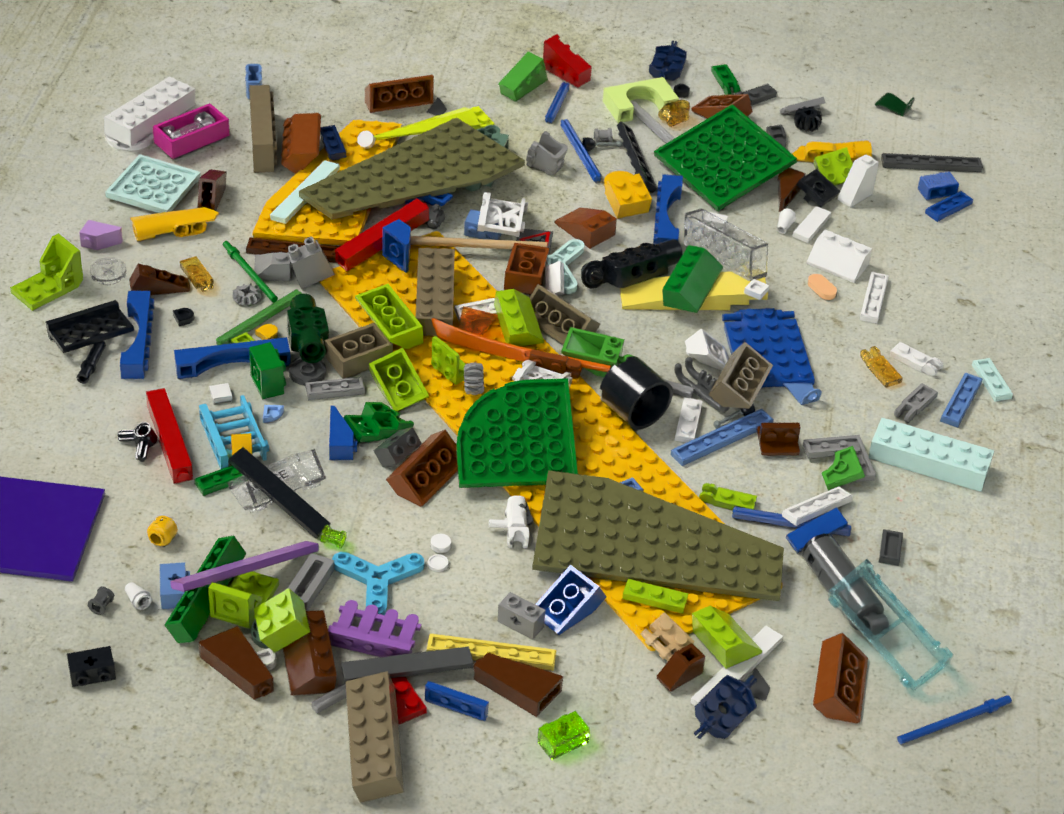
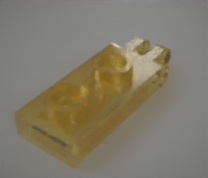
[180,256,214,292]

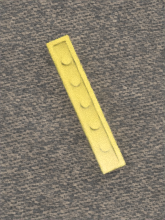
[426,633,556,671]

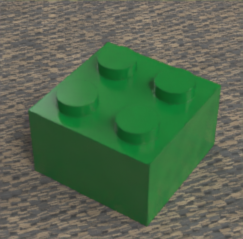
[249,342,286,400]

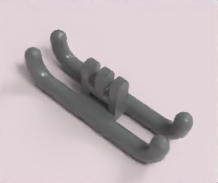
[674,357,730,412]

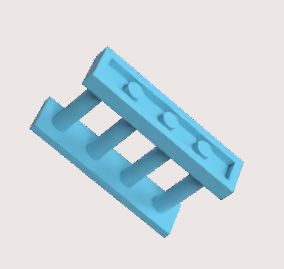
[199,395,269,469]

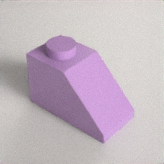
[79,220,123,250]

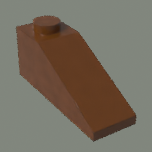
[777,167,806,212]

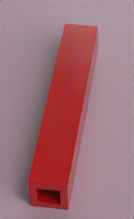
[335,198,429,272]
[146,388,193,484]

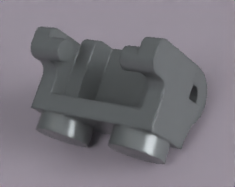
[420,199,445,229]

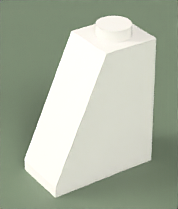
[837,154,879,208]

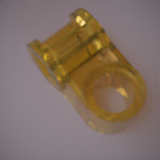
[658,100,690,127]

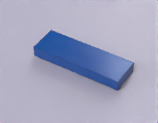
[925,191,973,222]
[786,507,848,553]
[425,681,489,721]

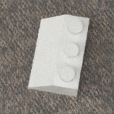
[807,230,872,283]

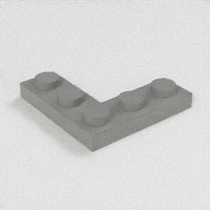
[803,435,876,482]

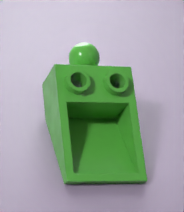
[561,327,632,377]

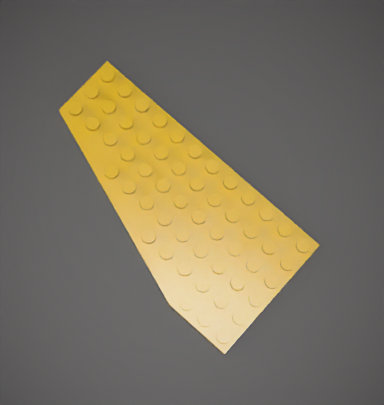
[252,120,402,245]

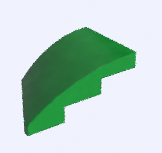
[344,402,414,442]

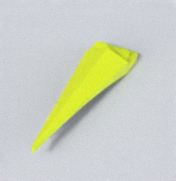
[375,106,495,141]

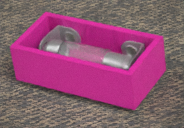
[153,103,230,159]

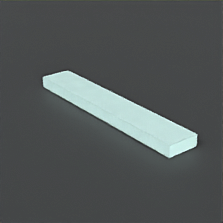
[270,160,340,224]

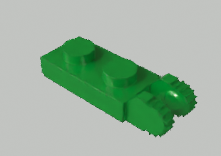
[711,64,741,95]

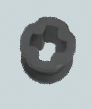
[87,586,115,615]

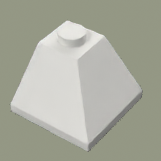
[685,329,728,371]

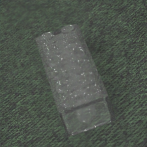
[684,208,768,281]

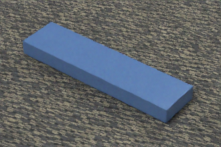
[940,373,983,428]

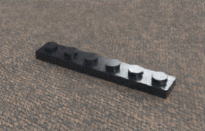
[616,121,658,193]

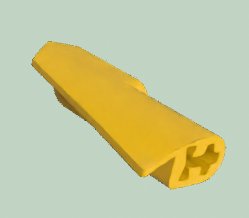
[792,140,872,162]
[130,207,219,241]

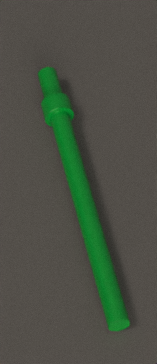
[222,241,278,303]

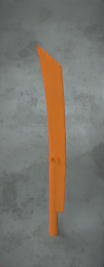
[431,318,611,372]

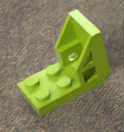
[10,233,83,311]
[208,571,279,629]

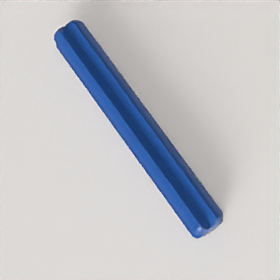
[545,82,570,123]

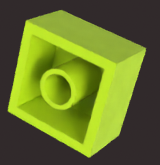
[254,588,310,653]

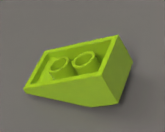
[369,347,429,412]

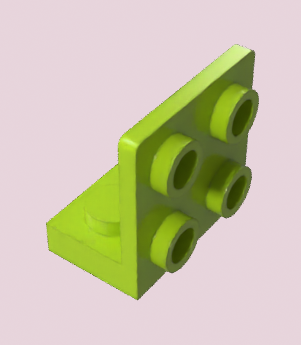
[814,147,853,186]
[431,336,466,385]

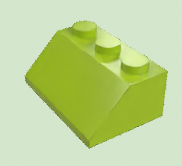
[494,289,544,346]
[692,606,762,669]

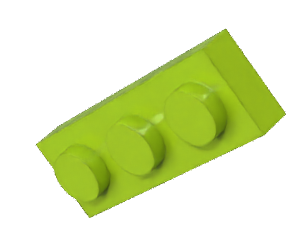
[622,579,688,614]

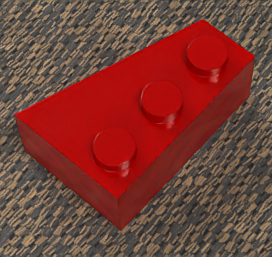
[543,34,592,88]

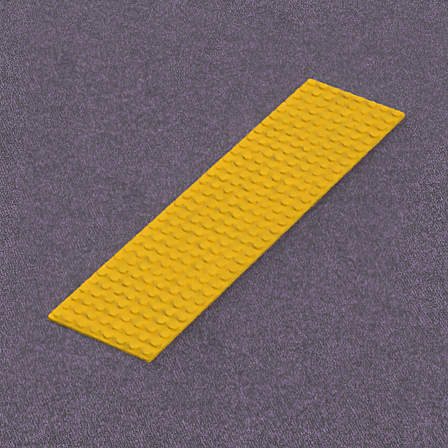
[319,231,783,651]

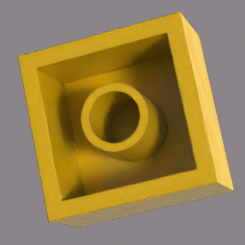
[605,174,652,219]

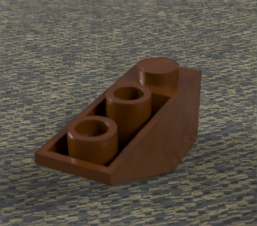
[129,263,190,295]

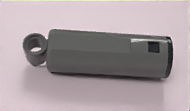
[802,533,889,637]

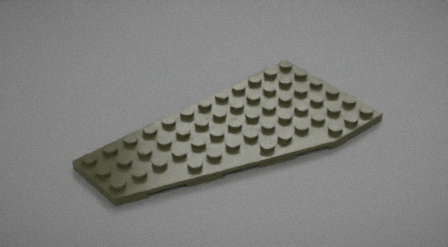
[299,117,525,220]
[532,471,784,601]

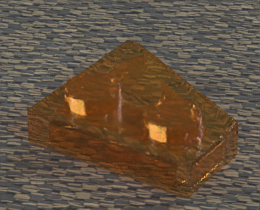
[458,306,498,336]

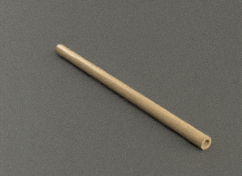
[411,236,547,249]

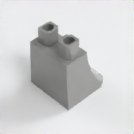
[287,237,334,289]

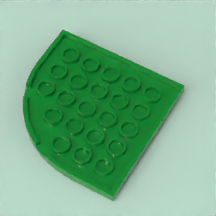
[456,378,578,488]

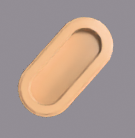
[808,274,837,300]

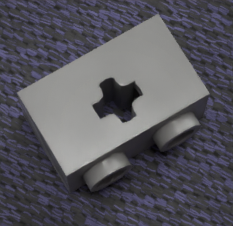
[497,592,545,640]

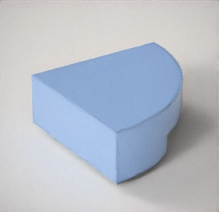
[263,405,284,423]

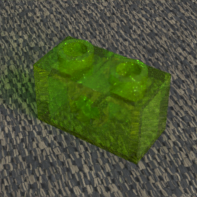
[537,711,590,760]

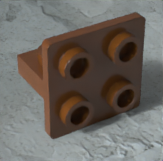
[757,423,800,456]

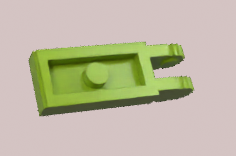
[699,483,757,510]

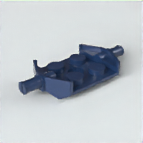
[649,40,687,81]
[694,675,757,739]

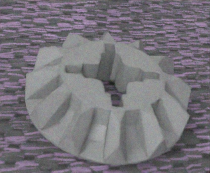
[233,283,262,305]

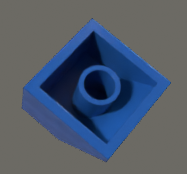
[382,219,411,273]

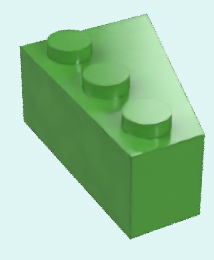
[498,51,548,101]

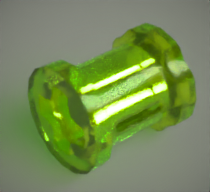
[320,525,347,549]

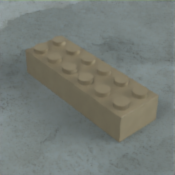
[249,85,277,173]
[416,248,455,336]
[346,671,404,803]

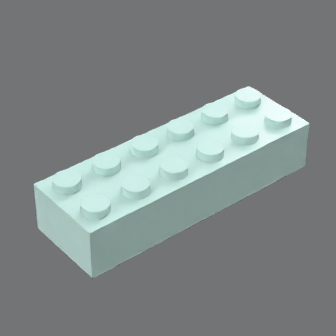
[869,418,994,492]

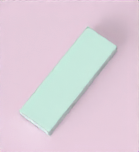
[972,358,1013,402]

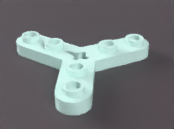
[546,239,584,295]

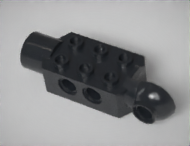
[581,239,683,289]

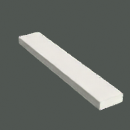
[690,626,783,706]

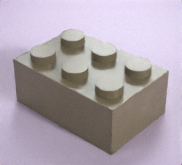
[325,323,393,379]

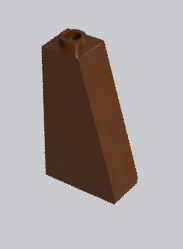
[199,626,274,700]
[473,653,563,717]

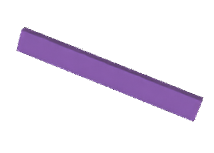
[170,541,319,592]

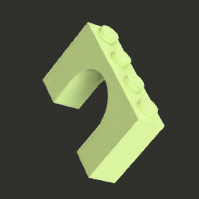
[603,77,679,123]

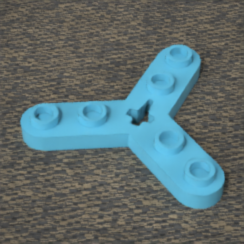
[332,552,424,615]

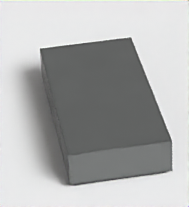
[879,529,903,566]

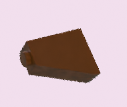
[197,169,227,211]

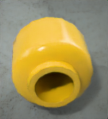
[147,515,178,546]

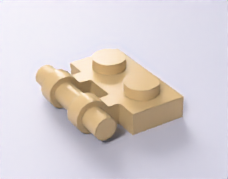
[640,612,695,661]

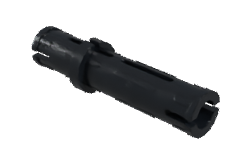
[76,341,106,384]

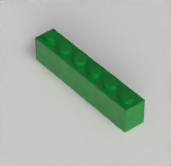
[164,535,247,643]

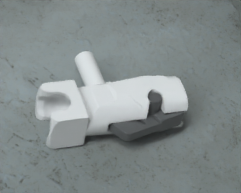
[489,496,533,549]

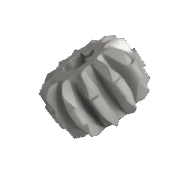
[464,362,484,395]

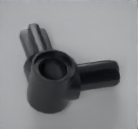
[118,422,158,462]

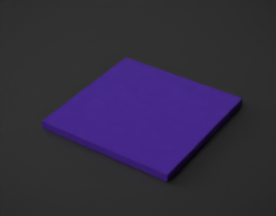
[0,476,105,582]

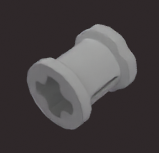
[594,128,613,142]

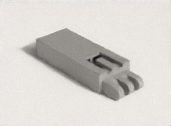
[287,553,335,611]

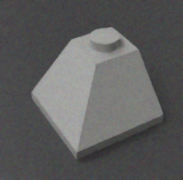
[254,252,291,281]

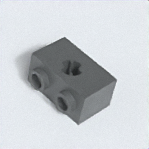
[373,427,422,467]

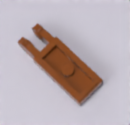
[529,349,581,379]

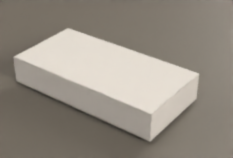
[545,261,564,296]

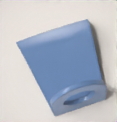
[783,383,822,405]

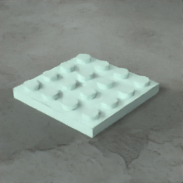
[105,154,201,213]

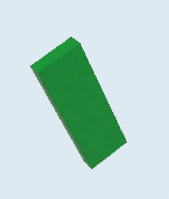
[194,465,248,496]

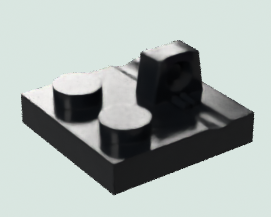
[796,169,840,207]

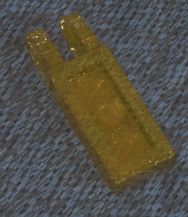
[860,346,903,388]

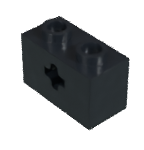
[67,646,116,687]

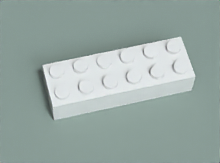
[104,77,195,147]

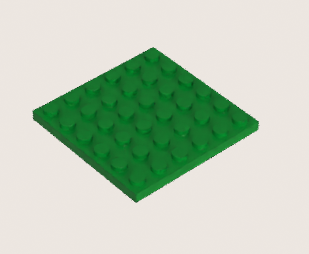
[654,104,797,211]

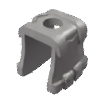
[526,131,568,175]

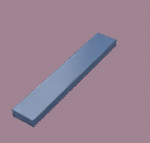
[670,409,774,466]

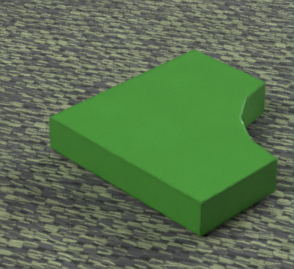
[822,446,865,490]

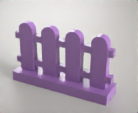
[328,600,422,657]

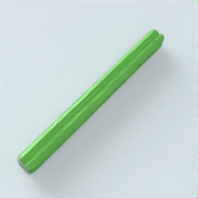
[216,289,302,345]

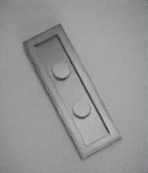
[305,377,365,400]

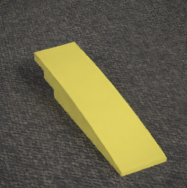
[620,271,768,310]

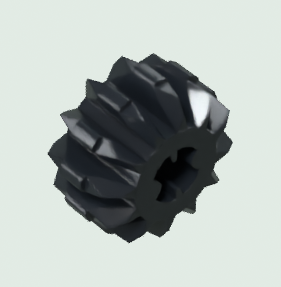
[794,106,822,132]

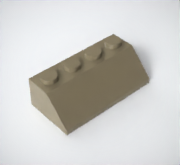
[530,284,601,345]
[709,342,773,409]

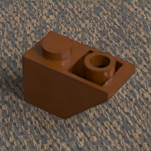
[656,643,706,692]

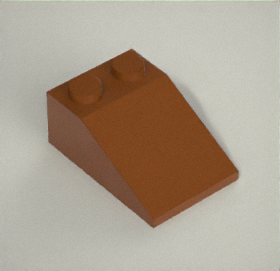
[691,94,753,119]
[554,207,617,249]
[504,242,549,295]

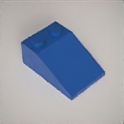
[535,565,606,635]

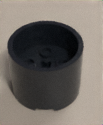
[600,356,673,430]

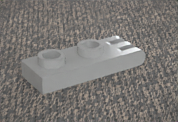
[780,97,825,115]

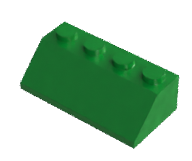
[662,245,723,313]

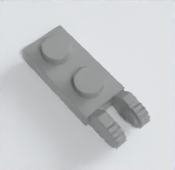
[894,383,938,423]

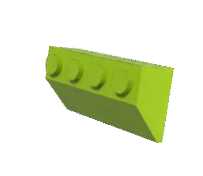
[355,284,423,349]

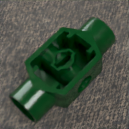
[287,294,329,363]

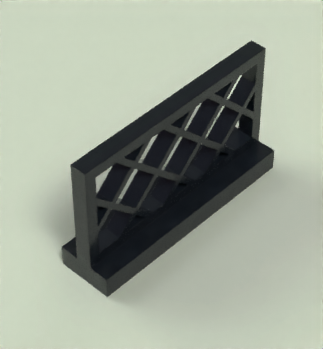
[46,300,134,353]

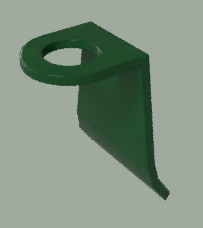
[875,93,915,116]

